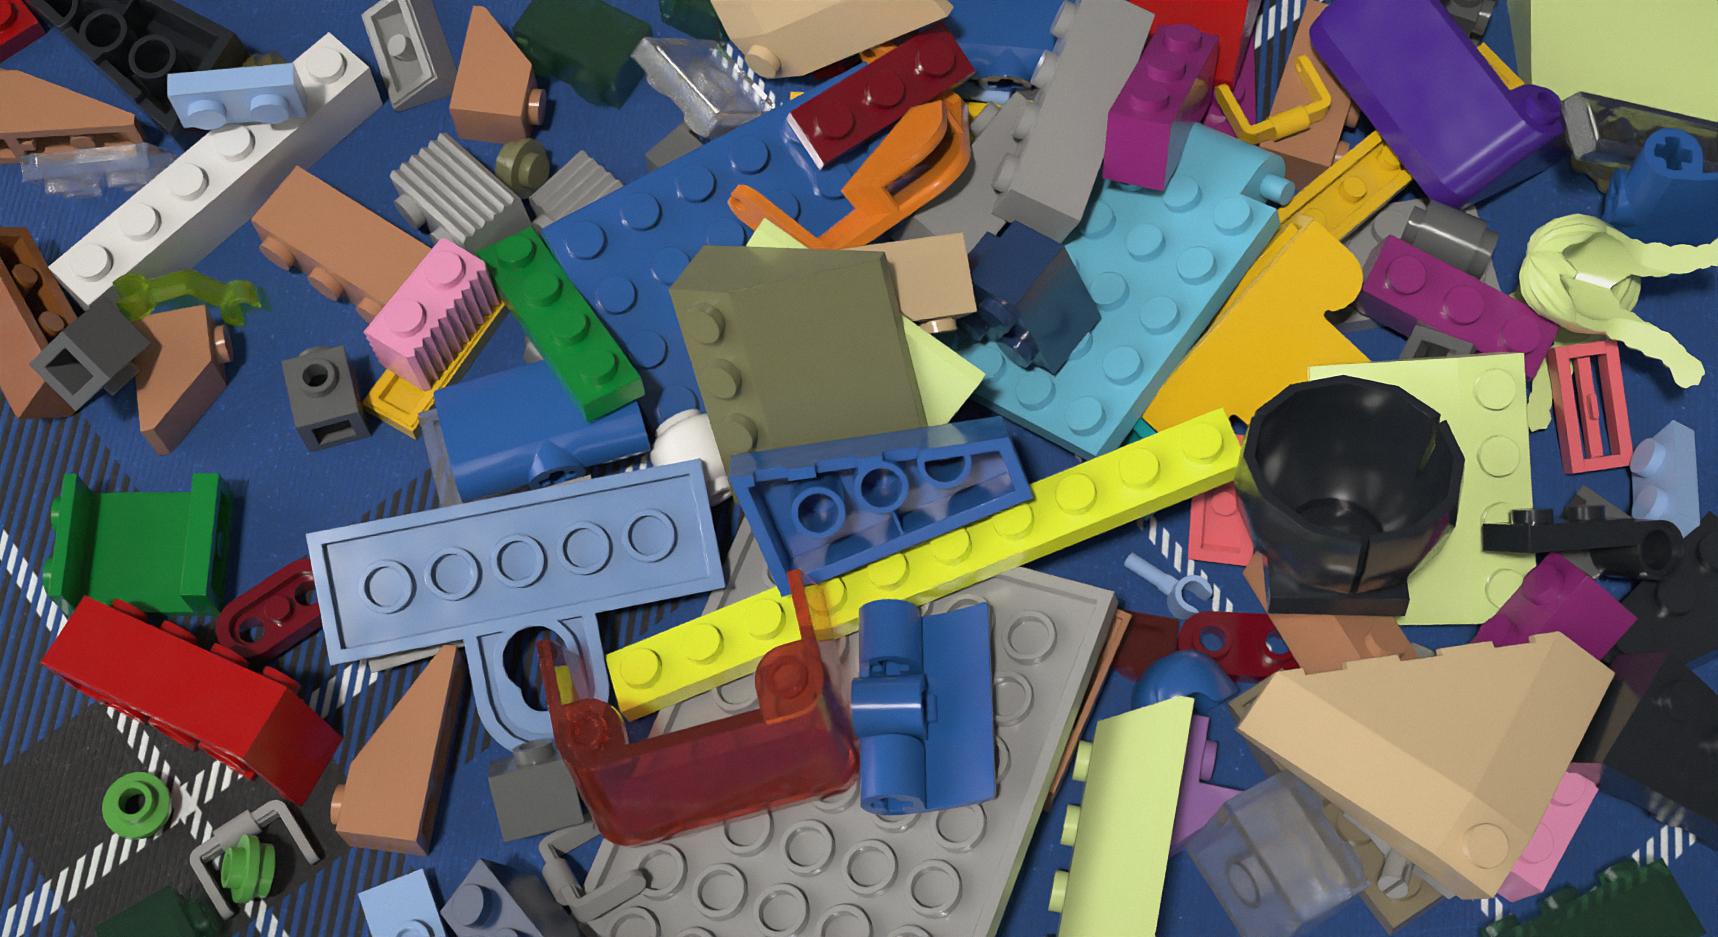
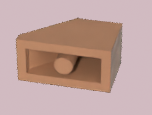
[449,5,546,144]
[130,304,234,456]

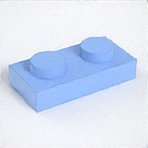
[167,63,308,130]
[1630,420,1700,538]

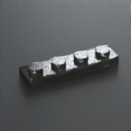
[1560,91,1718,173]

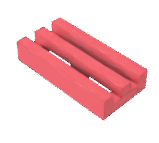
[1547,340,1633,474]

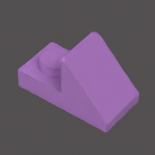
[1168,714,1252,859]

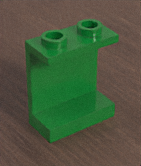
[43,473,235,617]

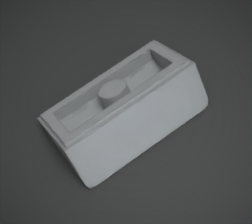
[361,0,457,112]

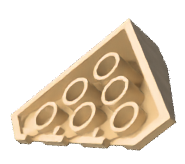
[710,0,954,79]
[1234,631,1615,900]

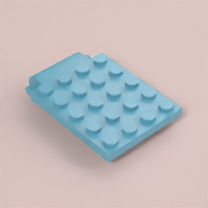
[936,122,1295,461]

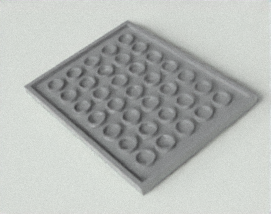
[570,516,1118,937]

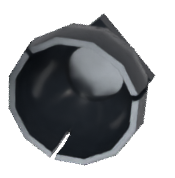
[1234,375,1465,616]

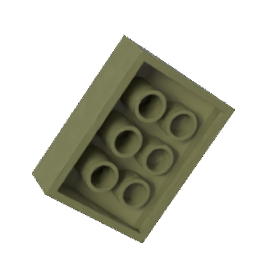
[669,245,928,504]

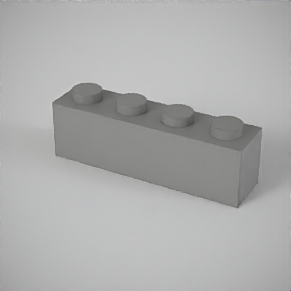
[991,0,1155,243]

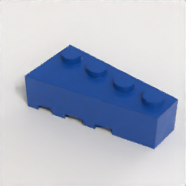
[729,416,1033,597]

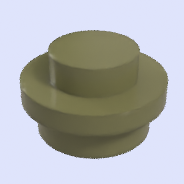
[495,138,550,199]

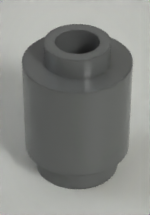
[1400,199,1500,279]

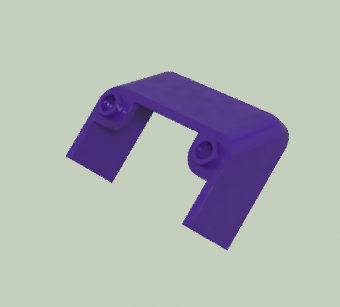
[1309,0,1614,210]

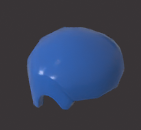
[1130,649,1238,712]

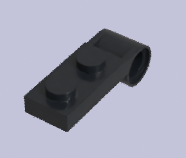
[1483,505,1685,581]

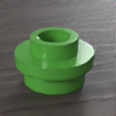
[102,772,172,840]
[221,834,275,904]

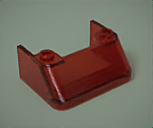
[536,569,860,848]

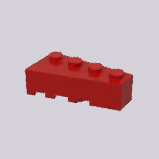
[40,596,343,807]

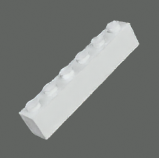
[48,32,383,321]

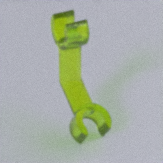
[112,268,262,326]

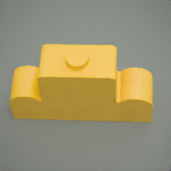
[1141,212,1372,433]

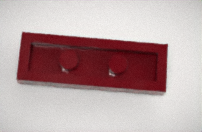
[786,20,976,170]

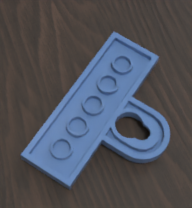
[306,458,725,752]

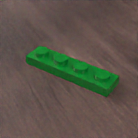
[476,226,645,423]

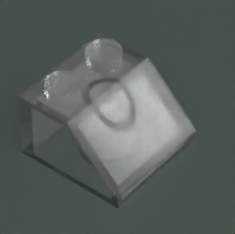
[1186,768,1371,937]

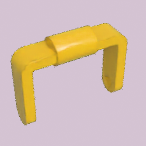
[1215,54,1331,145]

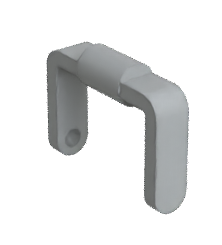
[190,800,320,920]
[539,809,646,922]

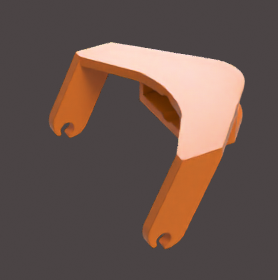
[727,41,971,250]

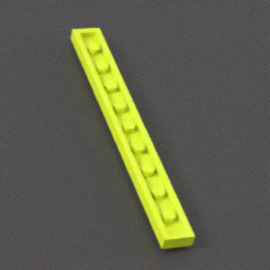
[605,407,1241,722]

